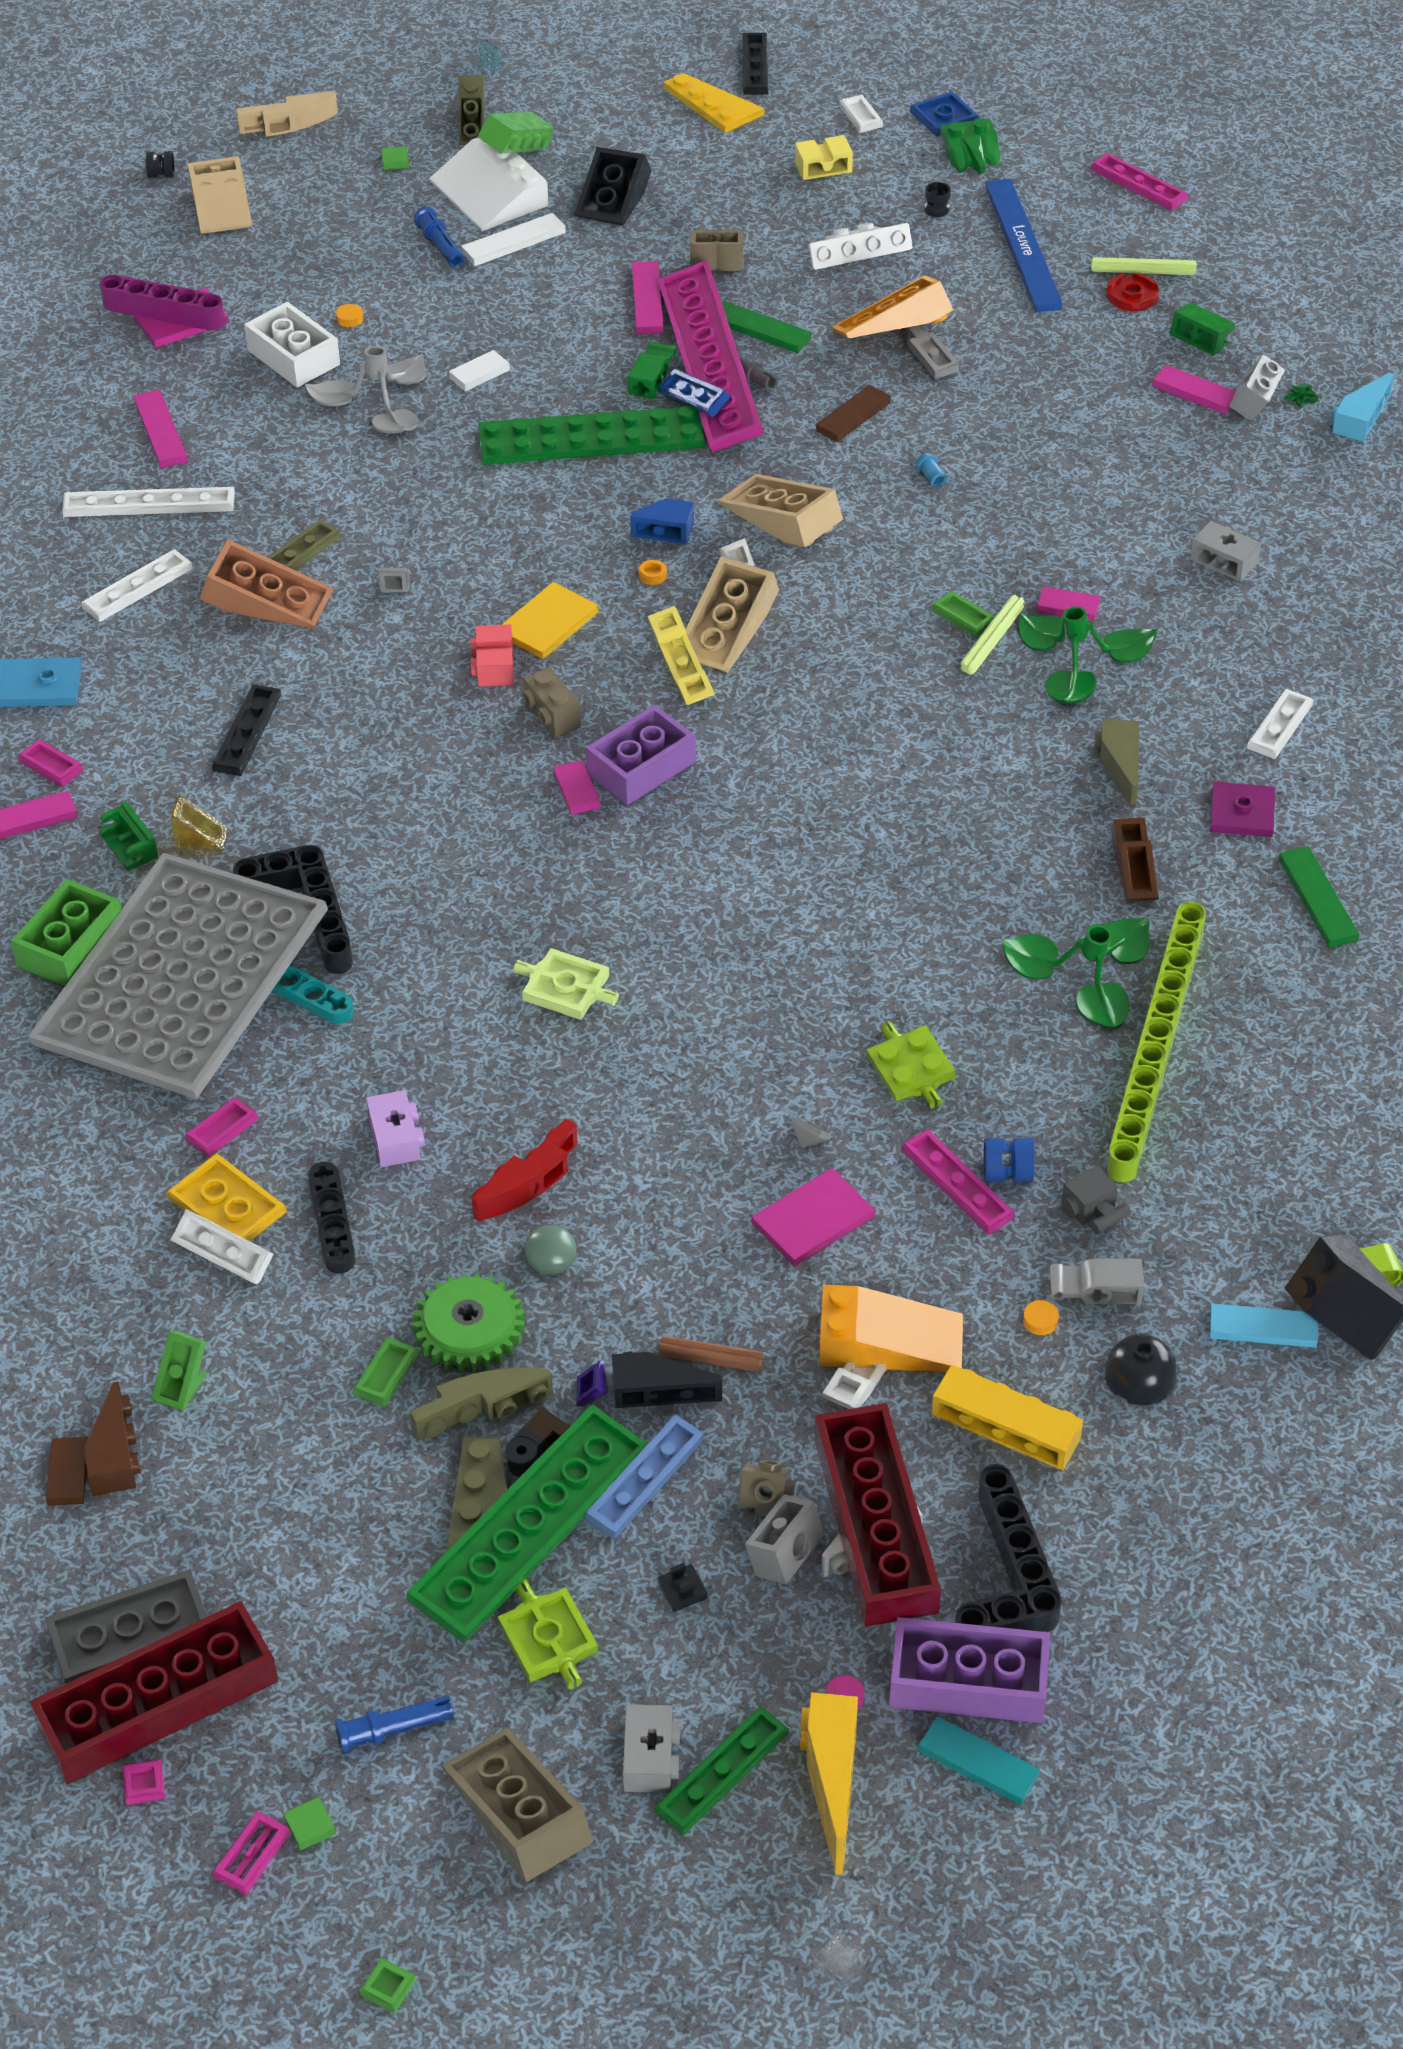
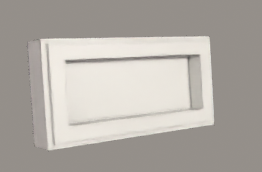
[839,95,883,133]
[449,350,510,391]

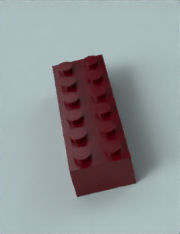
[814,1403,941,1627]
[29,1601,279,1784]

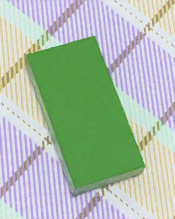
[932,591,995,637]
[353,1337,419,1407]

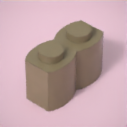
[690,229,743,271]

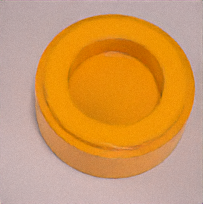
[336,304,363,327]
[638,560,667,585]
[1023,1300,1059,1335]

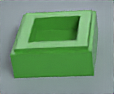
[382,146,409,170]
[283,1797,336,1851]
[359,1957,416,2014]

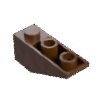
[84,1381,141,1496]

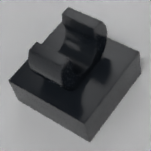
[658,1563,707,1612]

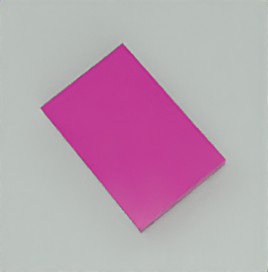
[133,288,229,348]
[752,1168,875,1267]

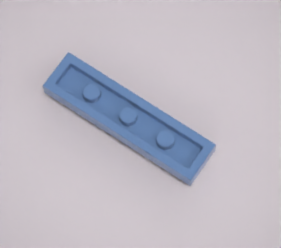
[585,1414,704,1540]

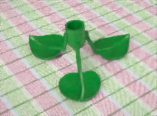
[1019,606,1157,703]
[1003,918,1150,1029]

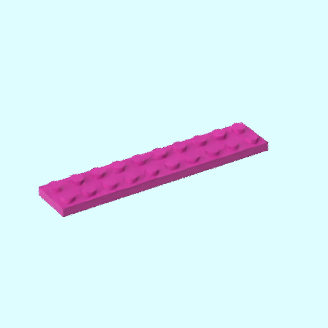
[658,260,764,453]

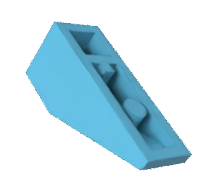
[1330,373,1394,442]

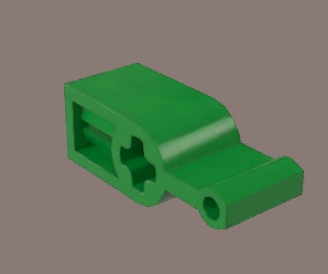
[628,341,676,399]

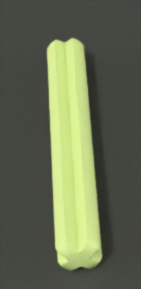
[1091,257,1197,275]
[960,595,1024,675]

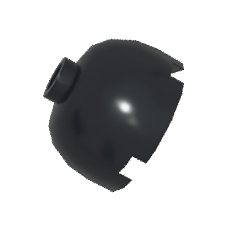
[1105,1334,1177,1405]

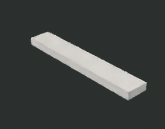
[62,487,235,517]

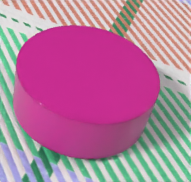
[826,1675,864,1711]

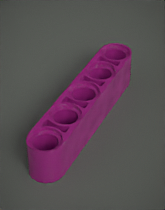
[99,275,225,330]

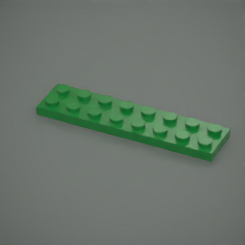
[478,406,704,465]
[406,1404,648,1644]

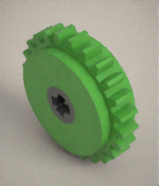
[413,1273,525,1373]

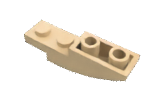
[236,91,338,137]

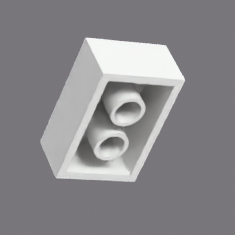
[244,302,340,388]

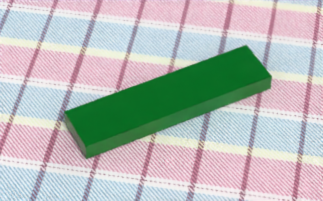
[721,300,811,353]
[1279,846,1359,948]
[654,1706,789,1836]

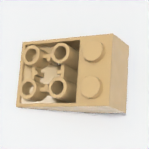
[188,156,252,234]

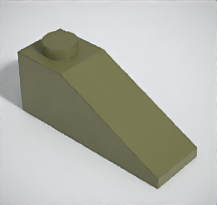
[1094,719,1139,806]

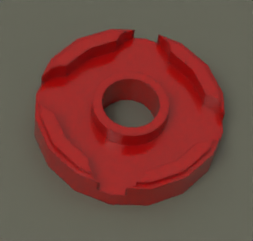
[1106,273,1159,311]

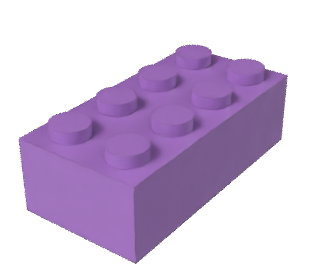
[889,1617,1050,1723]

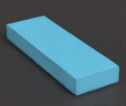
[1210,1304,1318,1348]

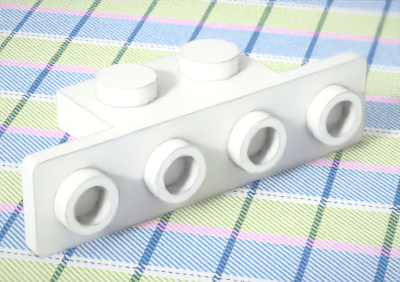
[809,223,912,269]

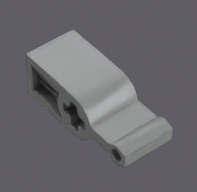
[1049,1258,1144,1304]

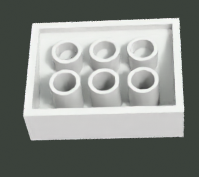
[429,138,548,231]

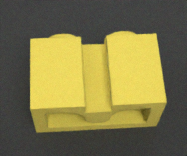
[795,135,853,180]

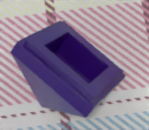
[576,1361,609,1406]

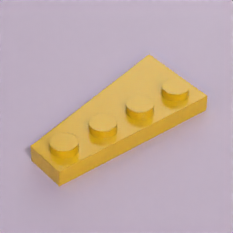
[664,73,765,133]

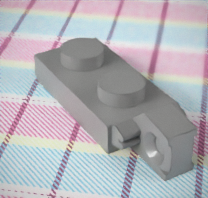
[906,325,959,379]

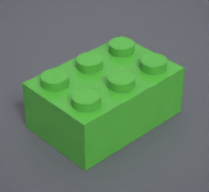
[11,879,122,987]

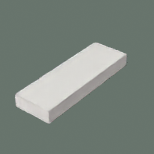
[1247,689,1313,759]
[171,1209,273,1284]

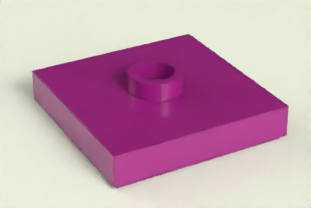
[1210,781,1275,837]

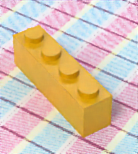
[932,1364,1083,1471]

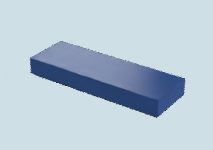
[658,369,730,417]

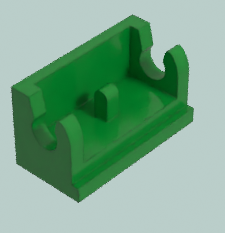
[1169,303,1235,356]
[99,801,158,871]

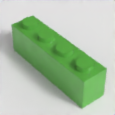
[477,111,555,154]

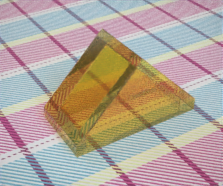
[171,795,229,851]

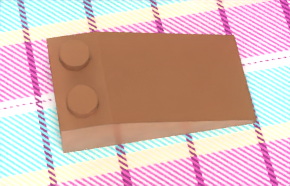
[199,539,334,628]

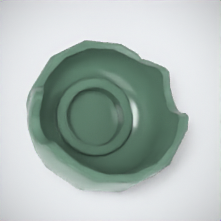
[524,1224,576,1275]

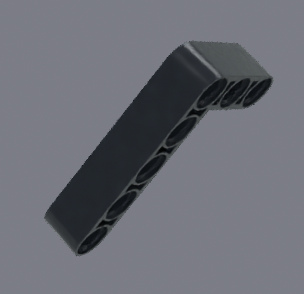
[233,845,353,974]
[955,1464,1062,1632]

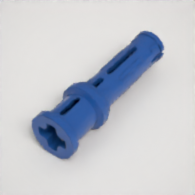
[414,206,464,267]
[335,1695,454,1754]

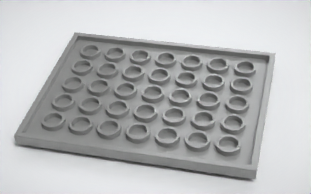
[28,853,328,1099]

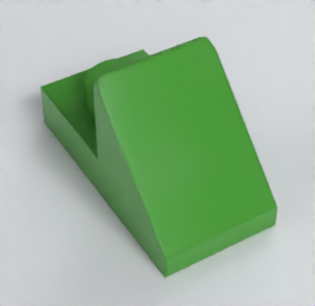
[151,1330,208,1411]

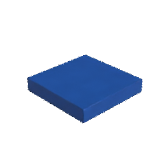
[910,91,979,137]

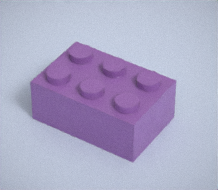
[586,704,696,806]

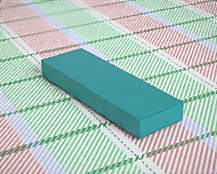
[918,1716,1040,1805]

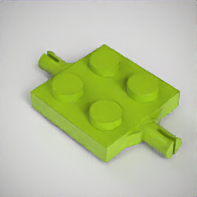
[867,1021,956,1109]
[497,1579,599,1689]

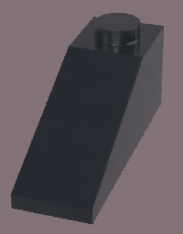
[612,1351,722,1409]

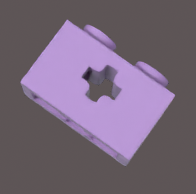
[366,1090,425,1167]

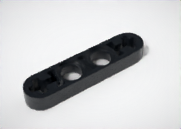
[308,1162,355,1273]

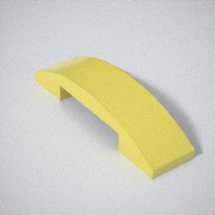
[648,606,715,705]

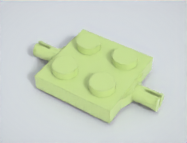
[513,948,619,1020]

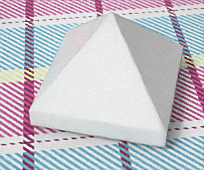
[719,538,755,566]

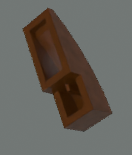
[1111,817,1159,902]

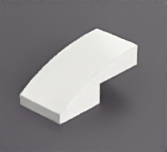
[822,1363,886,1409]

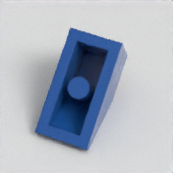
[630,498,694,544]

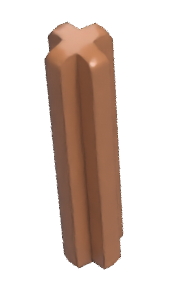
[659,1336,763,1372]

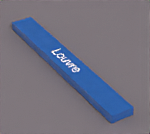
[986,179,1062,312]

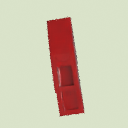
[471,1118,578,1221]

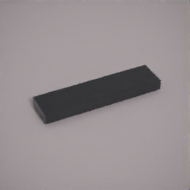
[742,32,768,95]
[212,684,281,776]

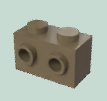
[522,667,581,738]

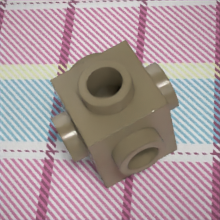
[738,1460,795,1516]

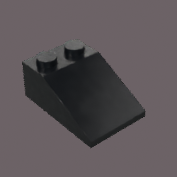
[574,147,652,225]
[1285,1235,1403,1360]

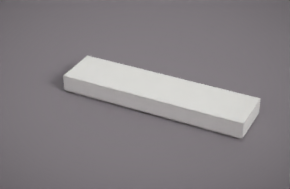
[461,213,566,266]
[81,549,193,622]

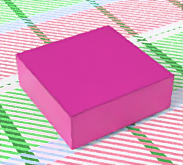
[122,1759,166,1805]

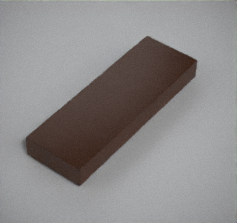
[816,385,891,442]

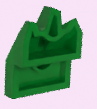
[940,118,1001,174]

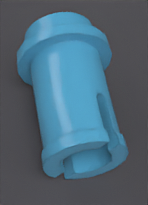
[916,453,947,488]

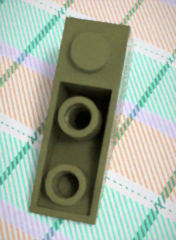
[458,75,485,145]

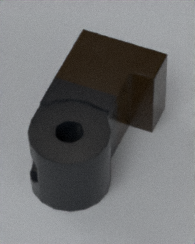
[505,1407,570,1477]

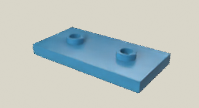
[0,657,82,707]

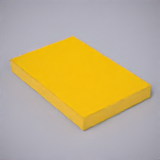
[502,582,599,659]
[166,1153,287,1241]

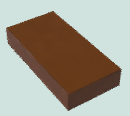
[46,1437,88,1506]

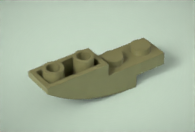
[410,1368,553,1441]

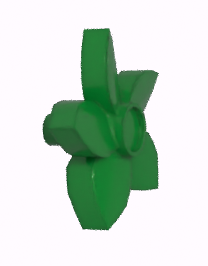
[1284,384,1318,408]

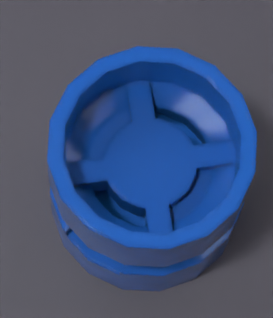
[983,1138,1034,1182]

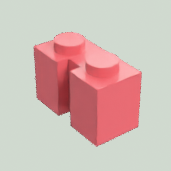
[470,624,514,687]

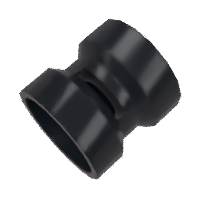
[146,151,175,178]
[924,182,951,217]

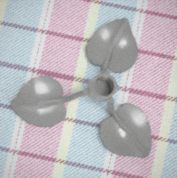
[305,346,426,433]

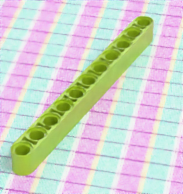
[1107,902,1206,1183]

